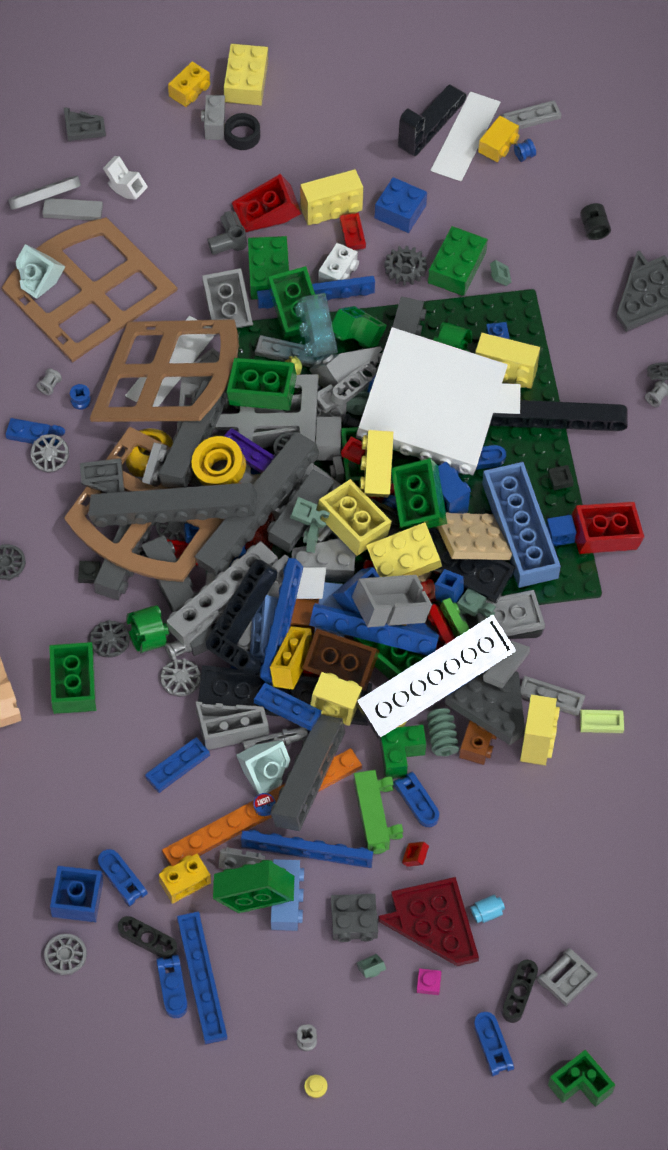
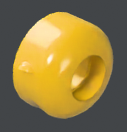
[125,428,173,477]
[191,436,246,486]

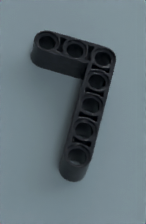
[398,84,467,157]
[206,560,278,675]

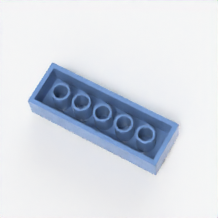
[482,462,561,588]

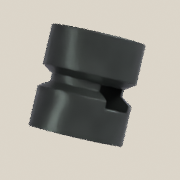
[580,203,611,240]

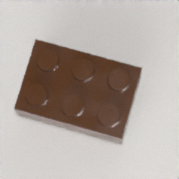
[302,628,380,691]

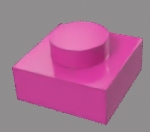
[417,968,441,995]

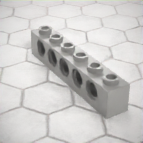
[166,541,278,647]

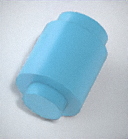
[470,895,505,923]

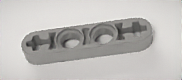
[8,176,81,209]
[330,353,383,405]

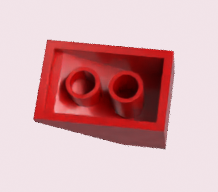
[232,174,302,232]

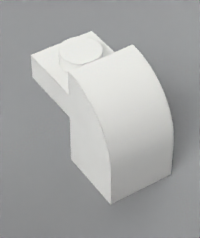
[103,156,147,200]

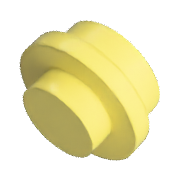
[304,1075,327,1098]

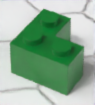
[329,306,387,348]
[380,725,426,779]
[548,1050,615,1107]

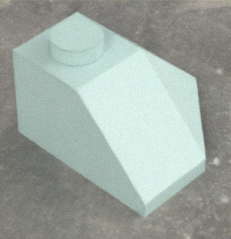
[16,244,65,299]
[236,740,290,795]

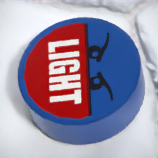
[254,793,275,816]

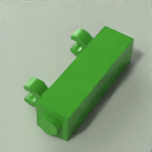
[354,770,403,854]

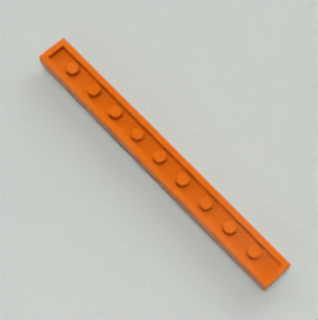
[162,748,362,867]

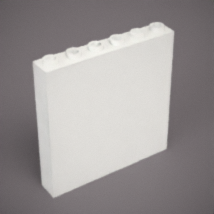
[356,327,508,475]

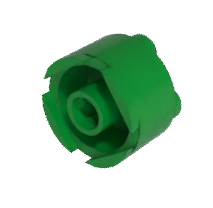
[433,322,472,352]
[126,605,169,654]

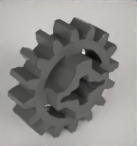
[384,246,427,286]

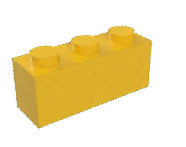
[270,626,312,689]

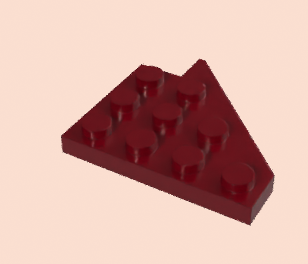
[378,877,479,966]

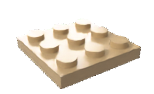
[437,512,512,560]

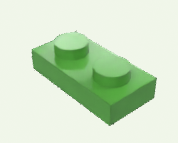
[439,598,470,638]

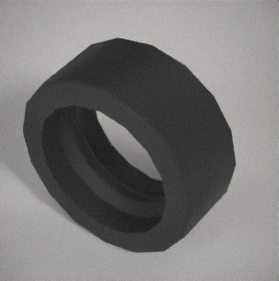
[225,113,260,150]

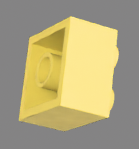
[311,672,362,726]

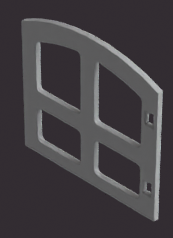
[177,374,319,487]

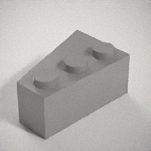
[292,538,355,583]
[196,702,269,750]

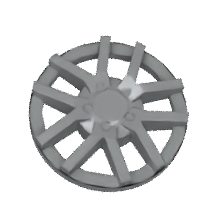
[31,434,69,472]
[161,658,201,696]
[44,934,87,975]

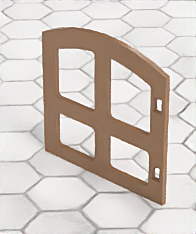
[2,217,178,363]
[90,319,239,422]
[64,427,241,582]

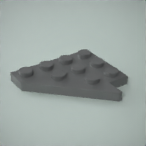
[616,250,668,332]
[445,670,525,745]

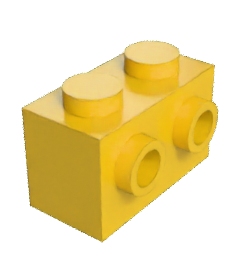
[168,61,210,107]
[478,116,520,163]
[159,853,211,904]

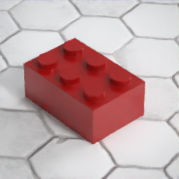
[571,502,644,554]

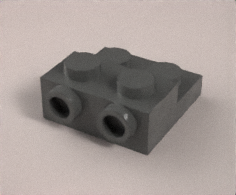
[331,893,378,942]

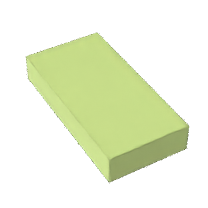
[580,710,624,733]

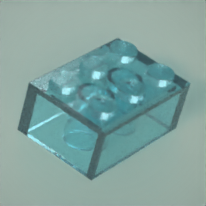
[295,293,338,361]

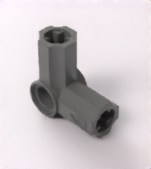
[207,210,247,255]

